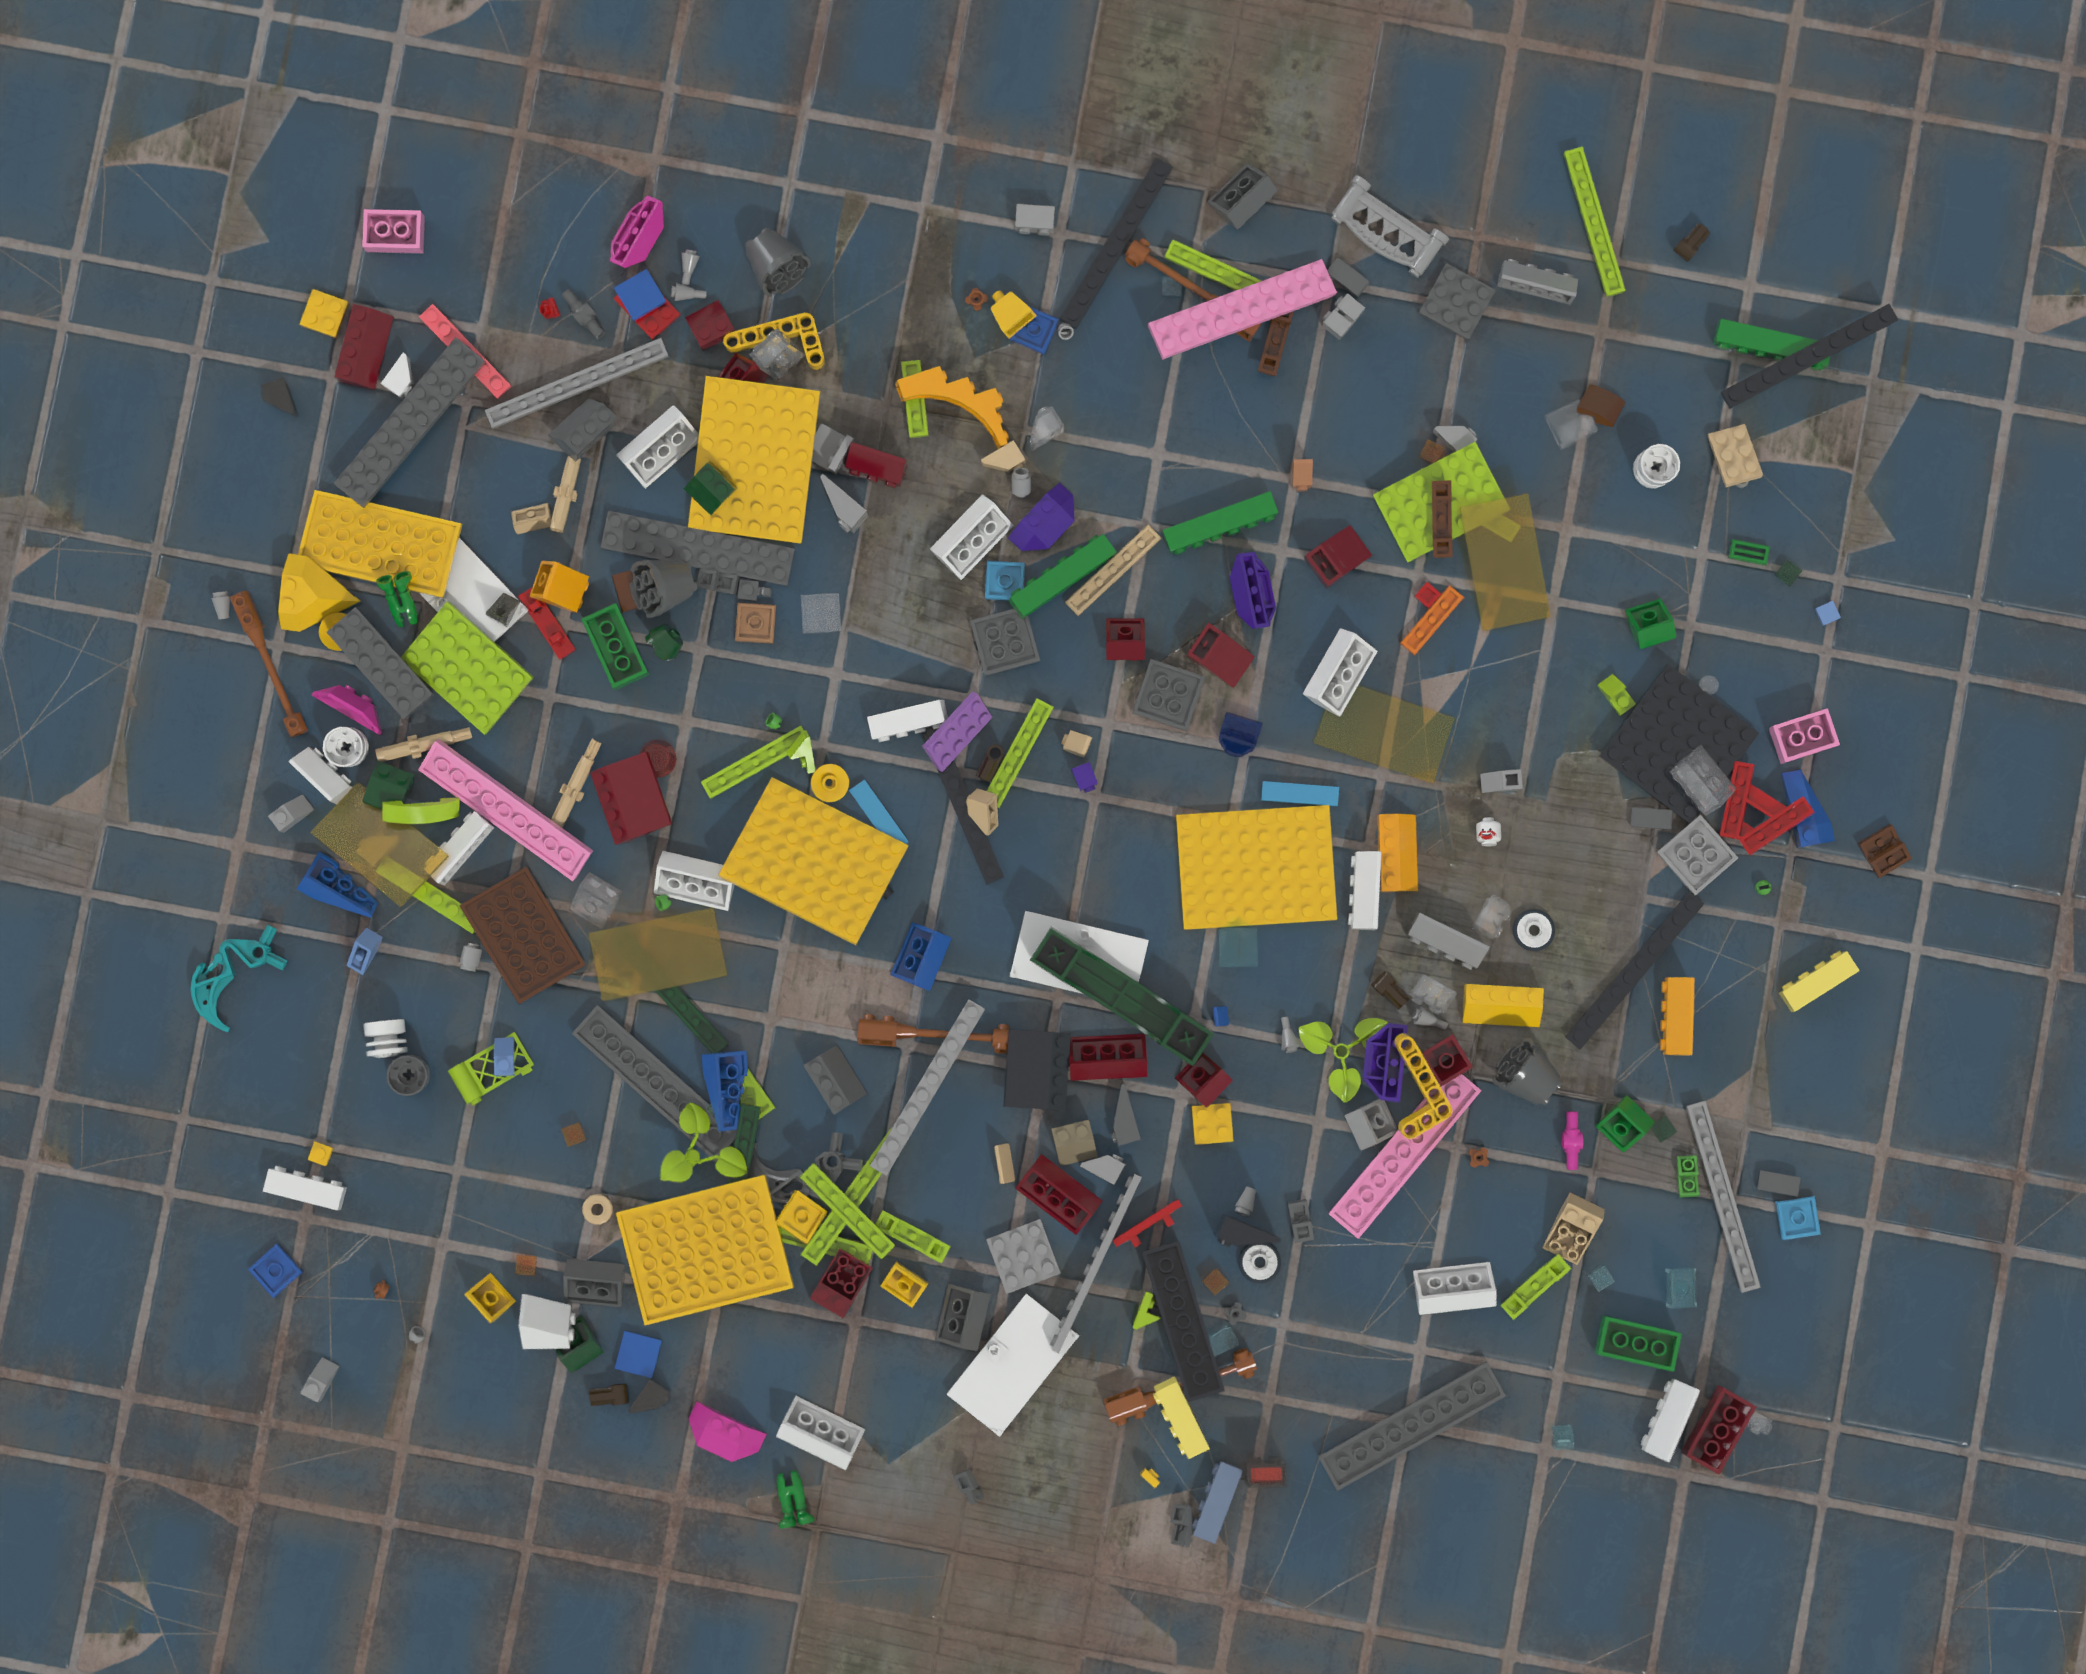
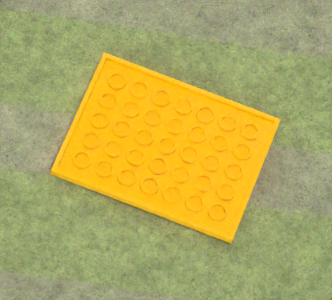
[688,376,821,543]
[718,777,909,945]
[1176,805,1337,930]
[616,1175,794,1325]

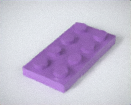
[922,691,992,772]

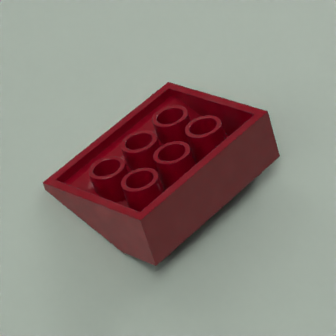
[590,752,673,845]

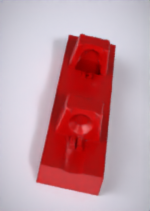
[518,587,576,660]
[1112,1199,1182,1248]

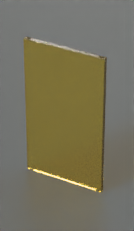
[1460,493,1551,631]
[1314,686,1455,784]
[310,782,449,907]
[589,908,728,1001]

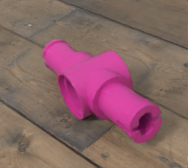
[1562,1111,1583,1170]

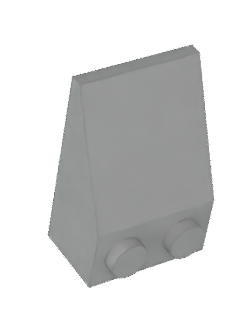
[820,474,868,534]

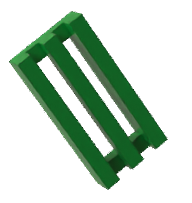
[1728,539,1770,566]

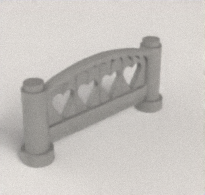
[1331,175,1449,278]

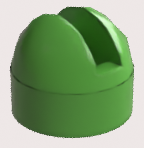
[766,712,782,729]
[1755,880,1771,895]
[655,894,671,911]

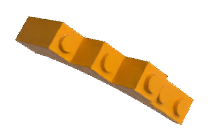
[895,366,1009,449]

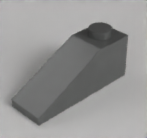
[1111,1084,1141,1146]

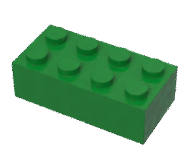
[581,603,650,691]
[1594,1315,1682,1372]

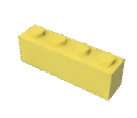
[1779,950,1860,1012]
[1153,1376,1209,1459]

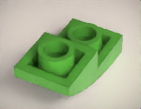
[1677,1155,1700,1198]

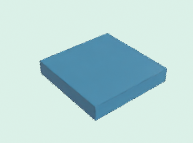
[985,561,1025,601]
[1775,1196,1821,1240]

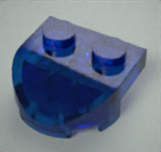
[1219,712,1263,757]

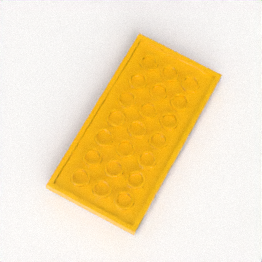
[298,490,462,598]

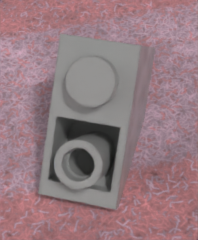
[1480,769,1523,793]

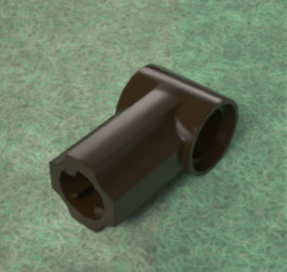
[1673,223,1710,263]
[975,744,1004,783]
[1371,971,1410,1010]
[589,1384,629,1406]

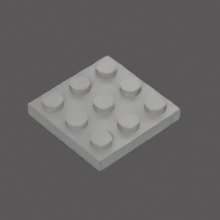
[1656,815,1738,896]
[986,1219,1061,1294]

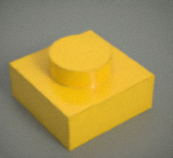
[308,1141,334,1166]
[1140,1468,1160,1488]

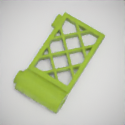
[448,1032,534,1106]

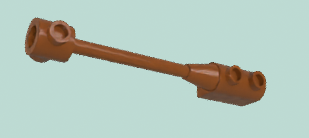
[1125,238,1262,342]
[230,591,308,738]
[857,1014,1009,1054]
[1103,1348,1257,1426]

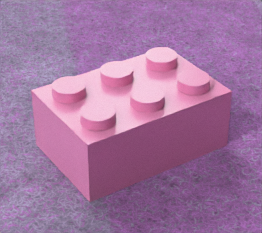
[362,209,425,253]
[1769,708,1840,764]

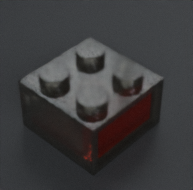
[1245,1456,1287,1488]

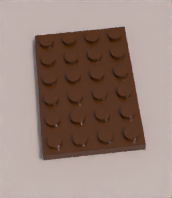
[459,867,586,1005]

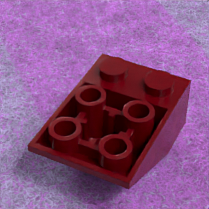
[1304,525,1373,589]
[1186,622,1255,689]
[810,1248,873,1319]

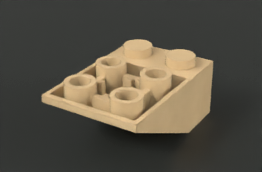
[1542,1193,1605,1265]

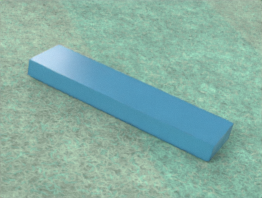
[849,780,909,844]
[1261,781,1339,806]

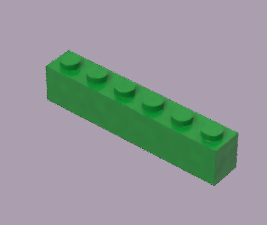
[1713,319,1830,371]
[1162,491,1278,555]
[1009,534,1117,619]

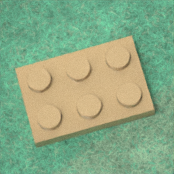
[1708,424,1763,488]

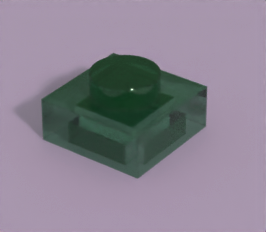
[1775,559,1802,587]
[1651,1116,1677,1143]

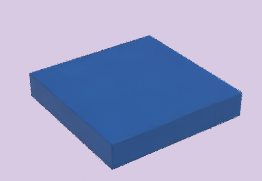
[614,269,666,321]
[1009,306,1060,355]
[248,1243,303,1298]
[614,1331,662,1378]

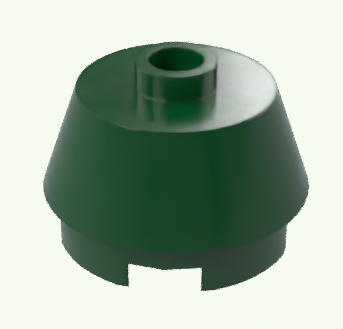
[645,624,683,662]

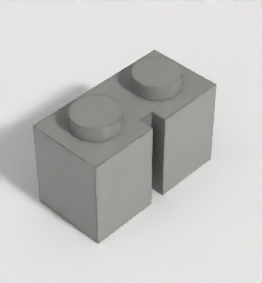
[1015,204,1055,236]
[1322,293,1365,340]

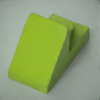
[1597,674,1636,716]
[787,730,815,774]
[1132,1291,1161,1329]

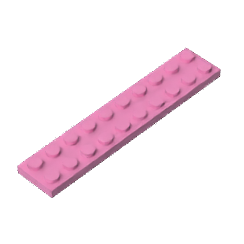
[1148,259,1337,360]
[418,739,593,881]
[1328,1074,1481,1239]

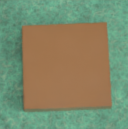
[735,603,776,644]

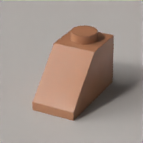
[1291,459,1313,492]

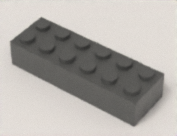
[326,607,435,720]

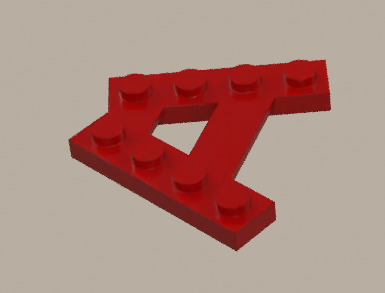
[1720,761,1815,856]

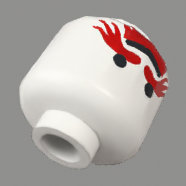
[1476,817,1501,846]

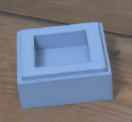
[1815,601,1841,626]

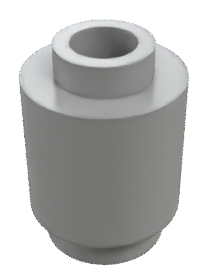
[1012,468,1031,497]
[460,943,482,972]

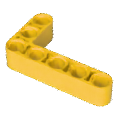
[723,313,825,370]
[1394,1033,1452,1139]

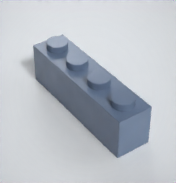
[1192,1460,1243,1544]

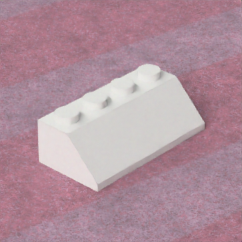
[616,405,699,489]
[930,494,1014,580]
[1303,628,1378,717]
[424,811,495,885]
[654,851,734,911]
[1348,851,1381,930]
[1413,1262,1496,1315]
[1641,1378,1700,1462]
[776,1396,865,1470]

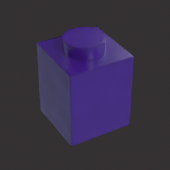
[1071,762,1098,793]

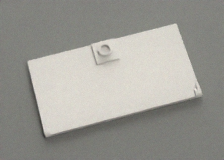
[420,538,529,642]
[1010,911,1149,994]
[947,1294,1079,1436]

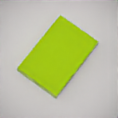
[739,1069,776,1119]

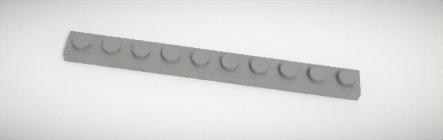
[485,338,669,429]
[870,999,985,1176]
[1686,1101,1760,1293]
[1050,1174,1142,1353]

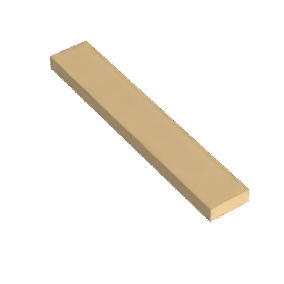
[1065,524,1161,616]

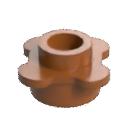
[965,288,988,311]
[1469,1148,1489,1168]
[373,1280,390,1299]

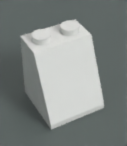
[519,1294,576,1349]

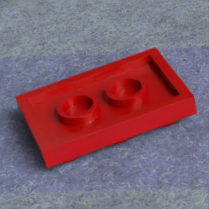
[613,294,680,341]

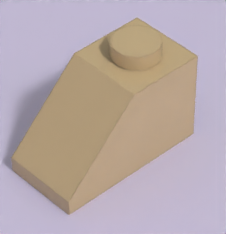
[981,440,1025,472]
[1061,730,1092,758]
[966,789,998,836]

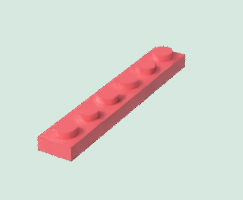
[419,304,512,399]

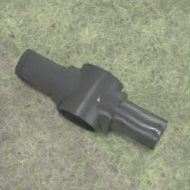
[562,289,605,340]

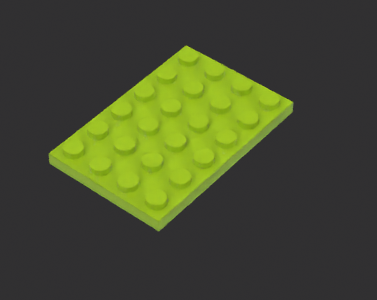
[1373,442,1510,563]
[401,601,534,735]

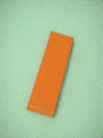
[1400,585,1464,656]

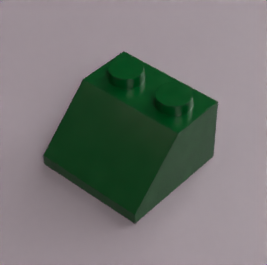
[683,461,737,515]
[362,761,414,810]
[555,1315,604,1374]

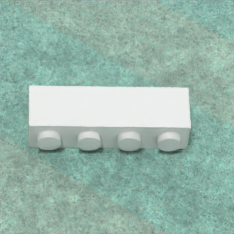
[867,700,948,742]
[263,1166,347,1210]

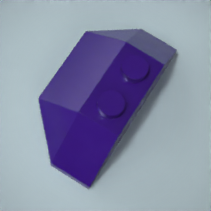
[1008,482,1075,551]
[1230,552,1276,629]
[1362,1023,1408,1102]

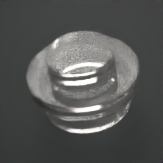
[1699,676,1719,695]

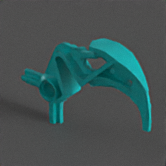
[191,924,288,1033]

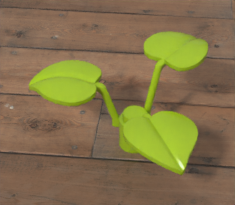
[1298,1018,1388,1103]
[660,1103,748,1182]

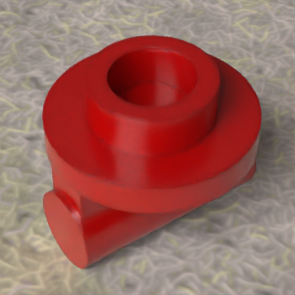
[539,298,561,319]

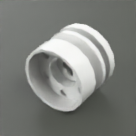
[1633,444,1680,489]
[323,727,369,767]
[364,1019,408,1058]

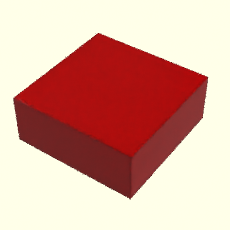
[1414,582,1441,609]

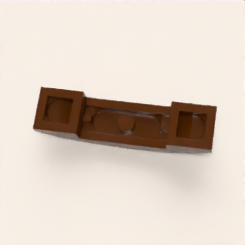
[1257,311,1294,377]
[1432,480,1453,558]

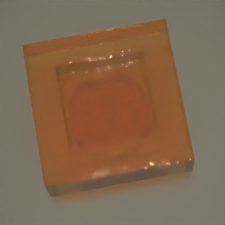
[1419,439,1445,464]
[561,1122,587,1147]
[515,1255,537,1276]
[1202,1268,1229,1295]

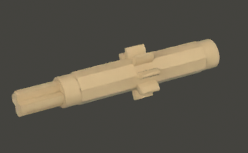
[550,456,581,533]
[375,727,472,762]
[551,739,602,828]

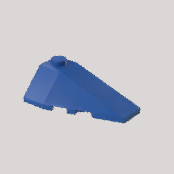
[1781,770,1835,848]
[296,851,379,918]
[702,1050,748,1132]

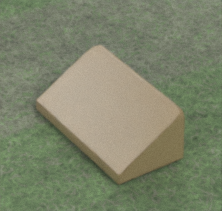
[511,503,552,534]
[994,1143,1015,1184]

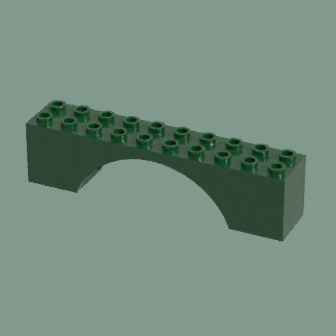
[1030,926,1214,1066]

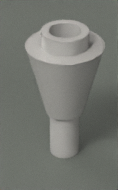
[681,250,700,286]
[671,282,706,301]
[1412,1006,1448,1030]
[1281,1017,1300,1053]

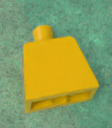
[991,290,1037,338]

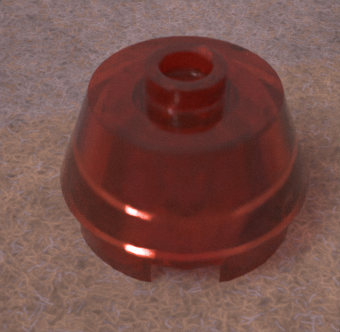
[639,740,677,778]

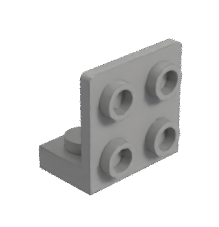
[812,424,855,475]

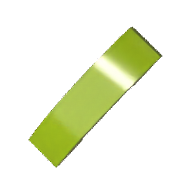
[382,797,460,824]
[875,1210,951,1264]
[1501,1254,1571,1320]

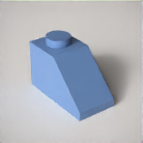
[346,928,383,975]
[494,1037,515,1077]

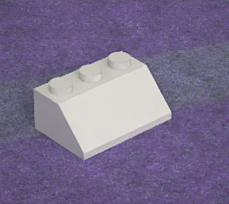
[289,747,353,804]

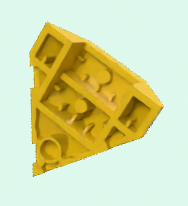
[278,553,360,632]

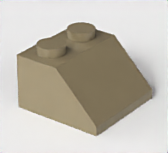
[1051,1120,1098,1166]

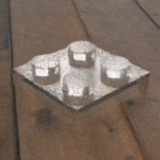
[801,593,841,634]

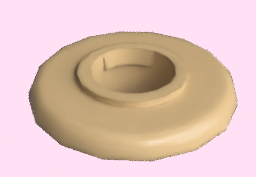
[582,1194,613,1225]

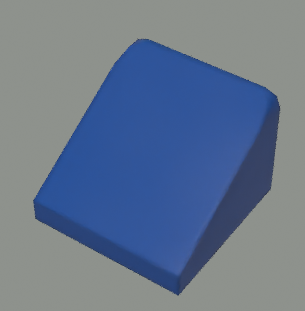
[1212,1006,1229,1027]

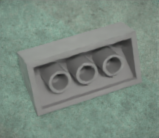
[1497,259,1578,305]
[1406,913,1489,970]

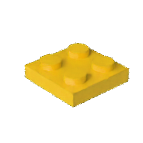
[300,289,350,338]
[1192,1103,1234,1145]
[775,1190,828,1244]

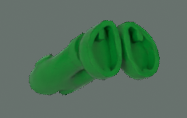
[376,571,418,628]
[777,1470,815,1529]

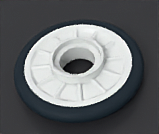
[1513,909,1555,951]
[1239,1243,1281,1284]

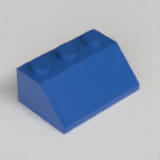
[890,922,952,991]

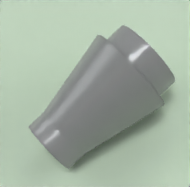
[211,591,230,619]
[1235,1187,1257,1217]

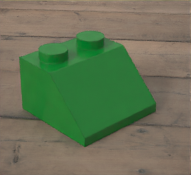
[1625,599,1676,649]
[1595,1095,1655,1153]

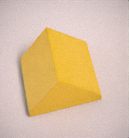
[880,1261,929,1308]
[464,1273,516,1323]

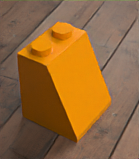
[529,561,589,613]

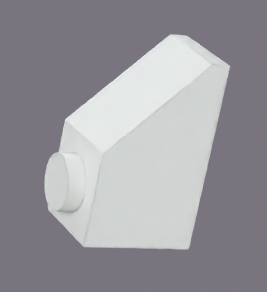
[381,353,414,400]

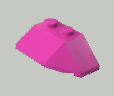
[610,195,664,268]
[312,685,382,735]
[689,1401,767,1462]

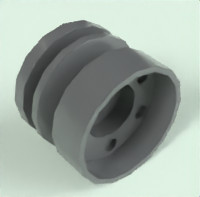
[386,1054,431,1096]

